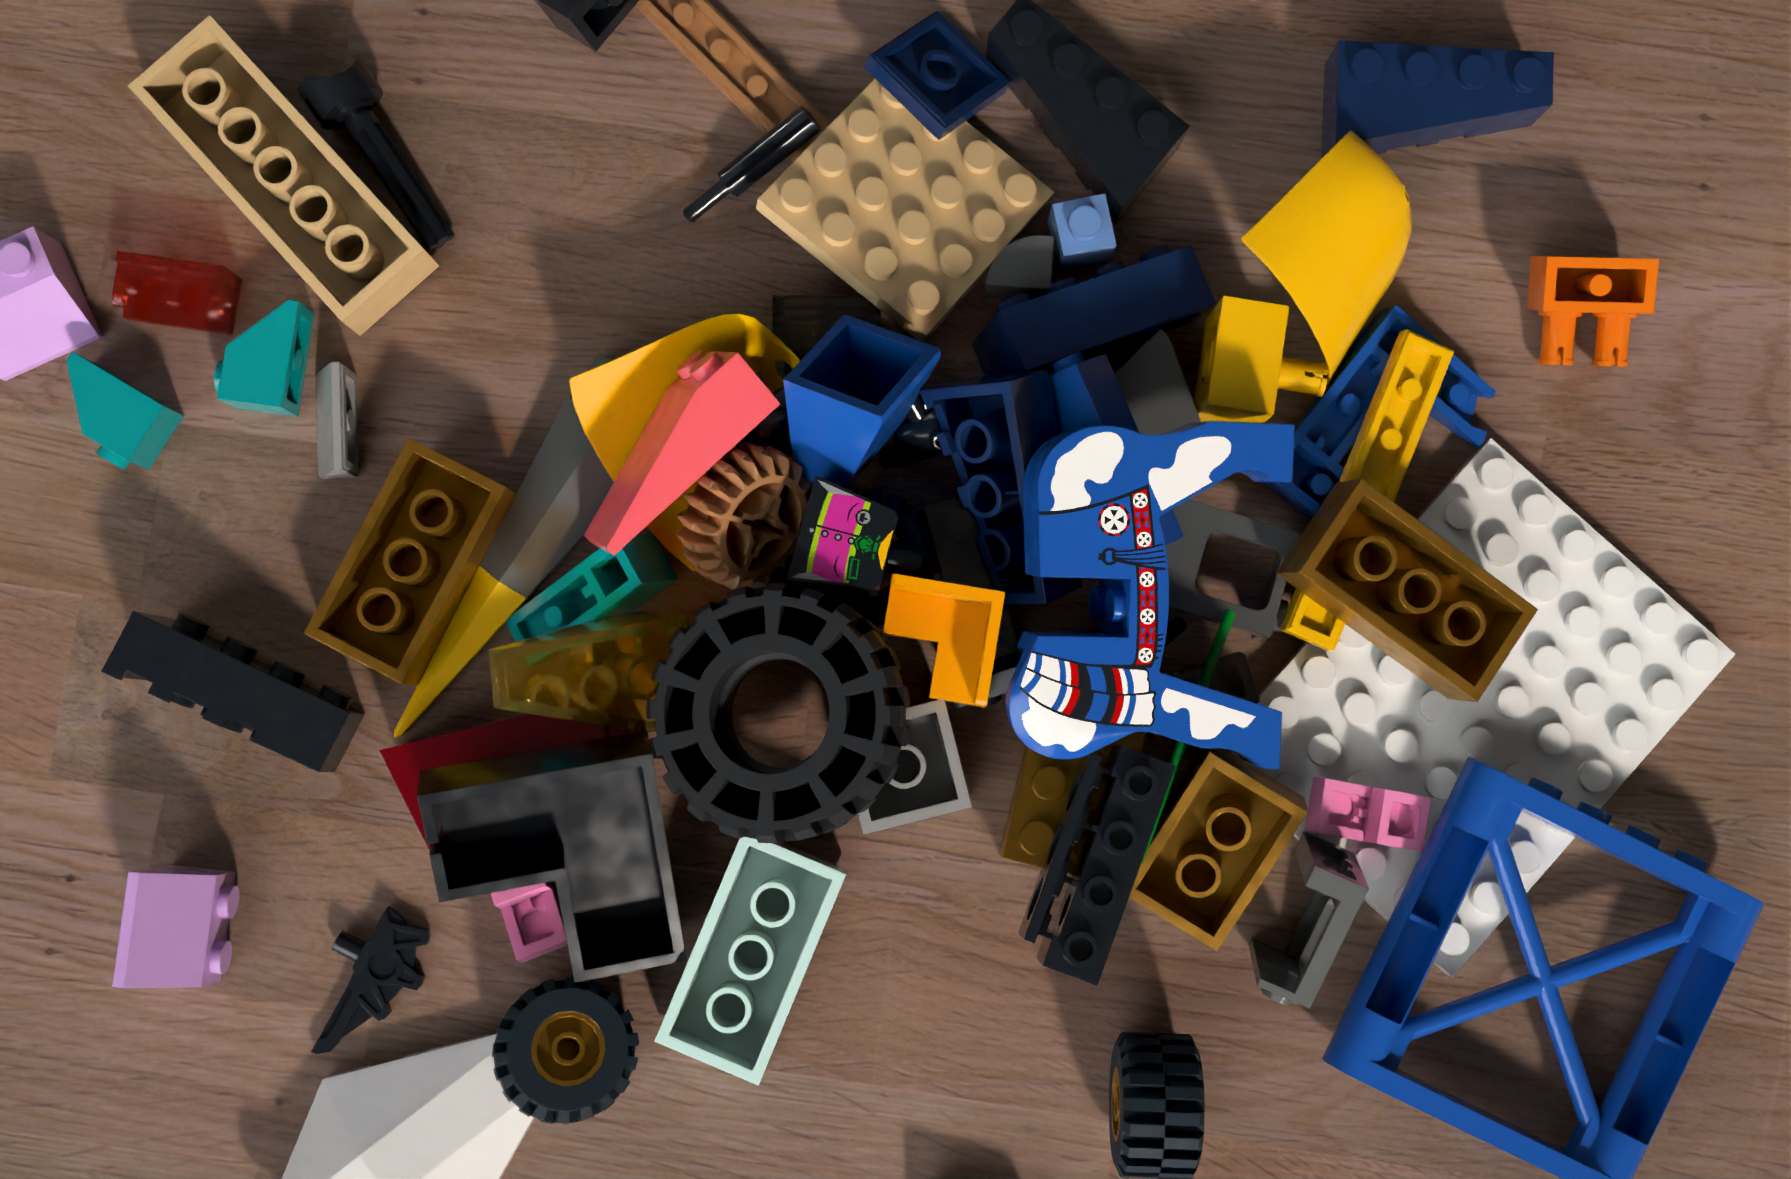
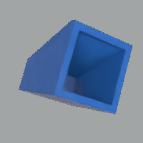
[783,314,941,489]

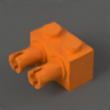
[1526,255,1659,367]

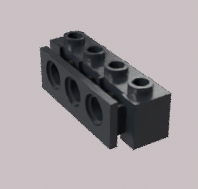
[1018,745,1176,986]

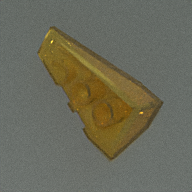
[488,610,686,732]

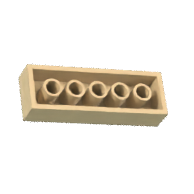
[128,15,439,336]

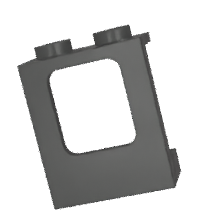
[1166,499,1300,641]
[1249,831,1369,1009]

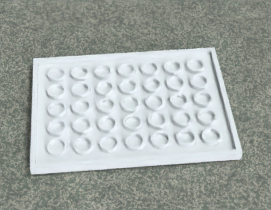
[1225,438,1735,977]

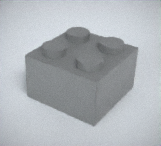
[858,700,972,835]

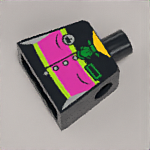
[787,476,925,596]

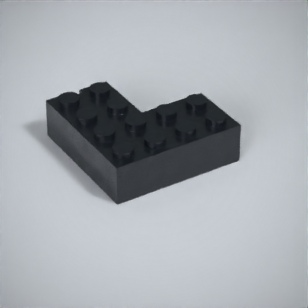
[417,730,687,983]

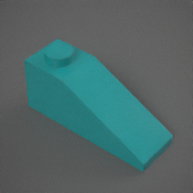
[506,533,678,667]

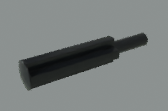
[683,105,821,222]

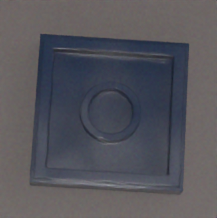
[864,11,1011,140]

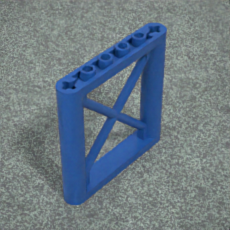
[1322,758,1765,1179]

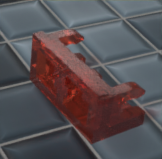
[112,251,242,335]

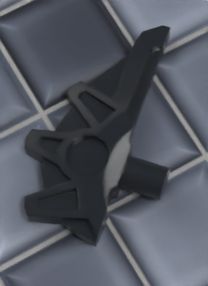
[311,905,431,1054]

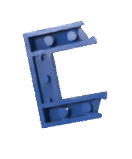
[1263,304,1495,520]

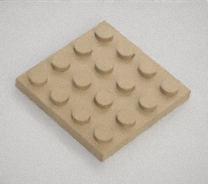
[756,79,1055,342]

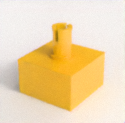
[1193,296,1329,423]

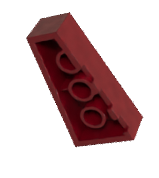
[379,696,630,849]

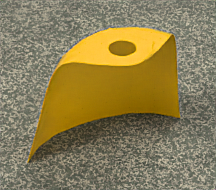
[1241,130,1412,384]
[569,313,800,571]

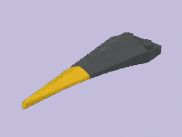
[394,353,614,738]

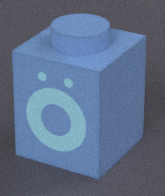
[1047,194,1117,272]

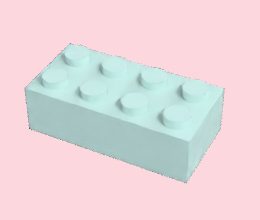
[654,837,848,1086]

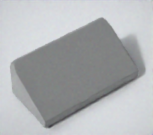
[316,362,359,479]

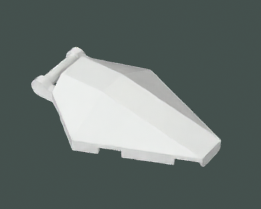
[282,1033,534,1179]

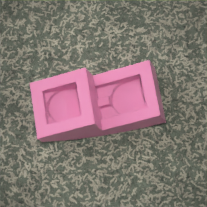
[1305,776,1432,852]
[491,881,567,963]

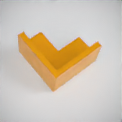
[883,574,1005,707]

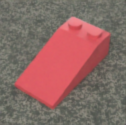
[584,350,780,555]

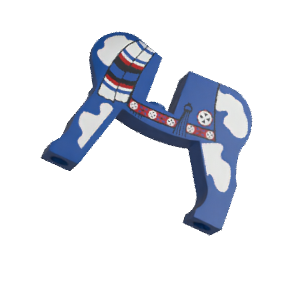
[1006,421,1295,769]

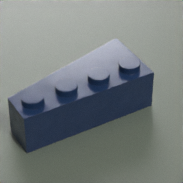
[1321,40,1554,159]

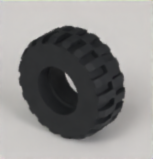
[646,583,910,843]

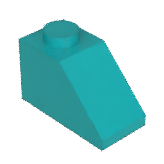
[214,300,315,417]
[66,351,184,470]

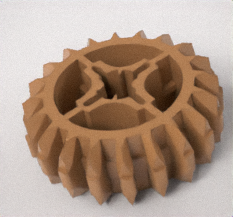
[677,442,811,590]

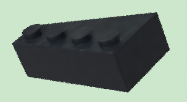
[101,611,365,772]

